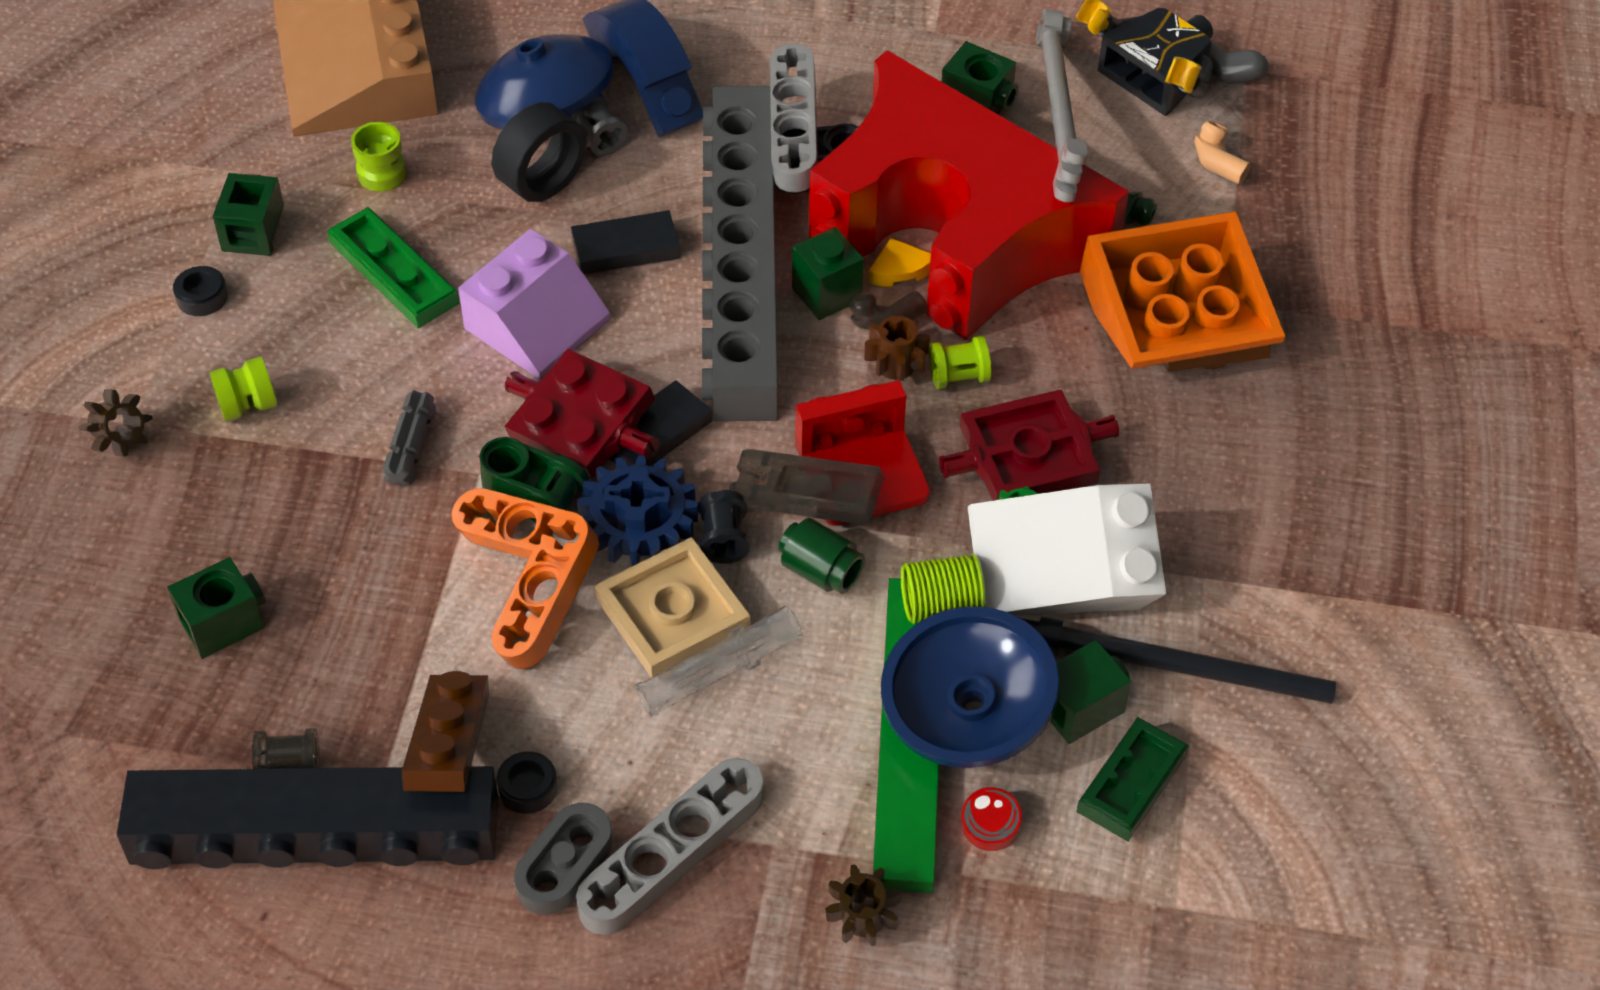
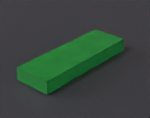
[327,207,460,329]

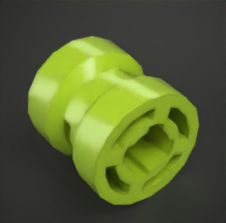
[351,121,406,192]
[209,356,278,422]

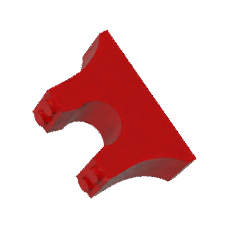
[809,50,1129,340]

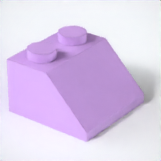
[458,228,610,380]

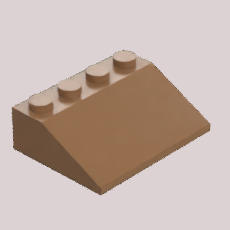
[273,0,438,137]

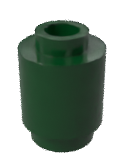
[778,517,865,594]

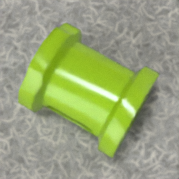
[929,335,991,390]

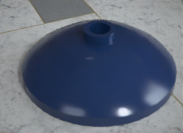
[475,34,615,129]
[881,606,1059,768]

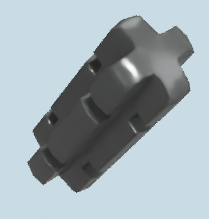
[382,390,436,486]

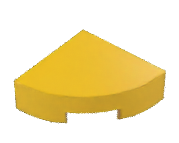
[868,238,931,287]

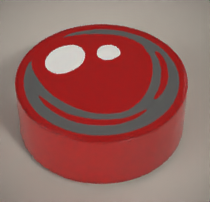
[961,787,1022,851]

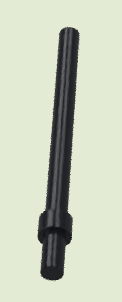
[1018,616,1336,704]

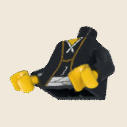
[1075,0,1213,116]

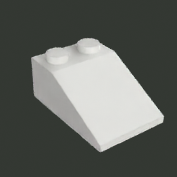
[968,483,1166,616]

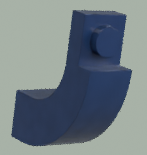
[582,0,703,137]

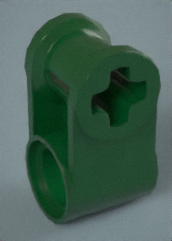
[479,437,589,523]

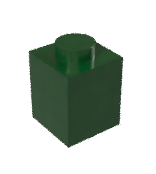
[792,227,864,320]
[1050,640,1132,744]

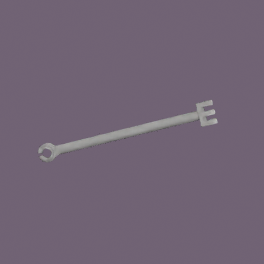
[1036,8,1088,202]

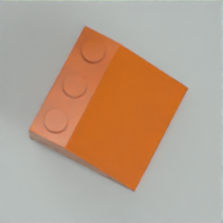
[1080,211,1285,369]

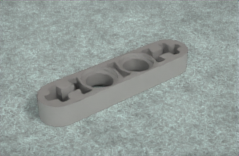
[770,43,818,192]
[576,758,763,935]

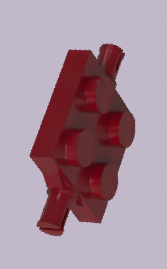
[504,349,659,479]
[939,389,1119,501]

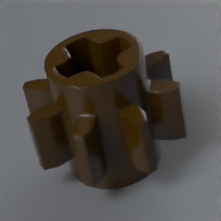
[78,389,153,457]
[825,864,901,946]

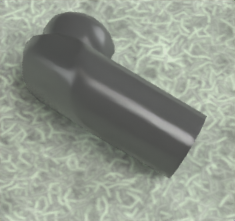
[1209,40,1269,84]

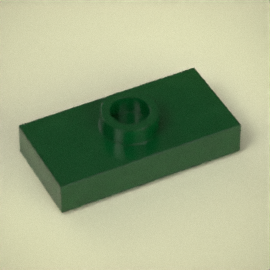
[1076,717,1189,842]

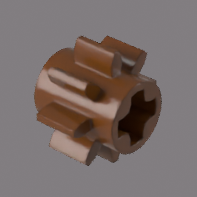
[864,315,930,381]

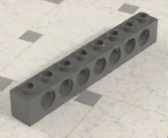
[702,86,777,421]

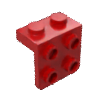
[795,380,930,526]

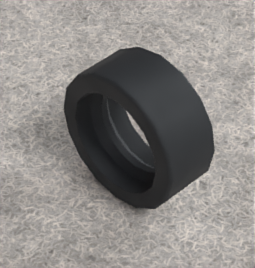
[491,102,587,202]

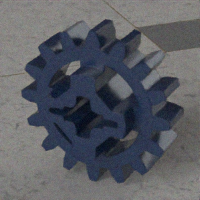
[577,455,698,566]

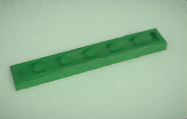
[873,578,938,893]

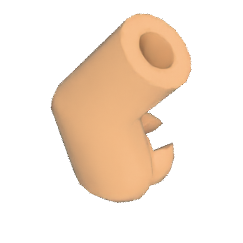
[1194,121,1251,185]

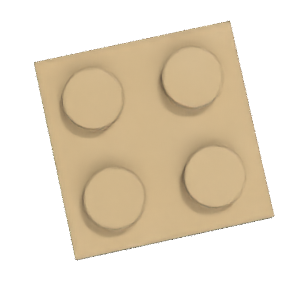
[594,537,751,679]

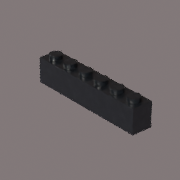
[116,766,498,869]

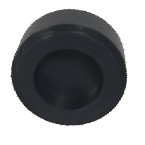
[173,266,228,316]
[496,751,558,814]

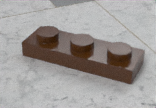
[402,671,489,792]

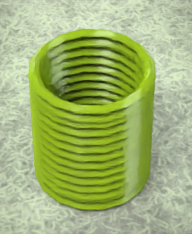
[901,553,986,624]

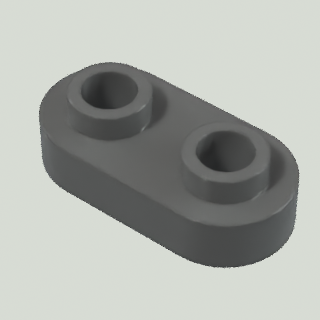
[514,803,613,915]

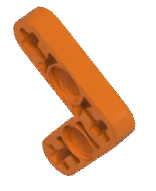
[451,488,599,669]

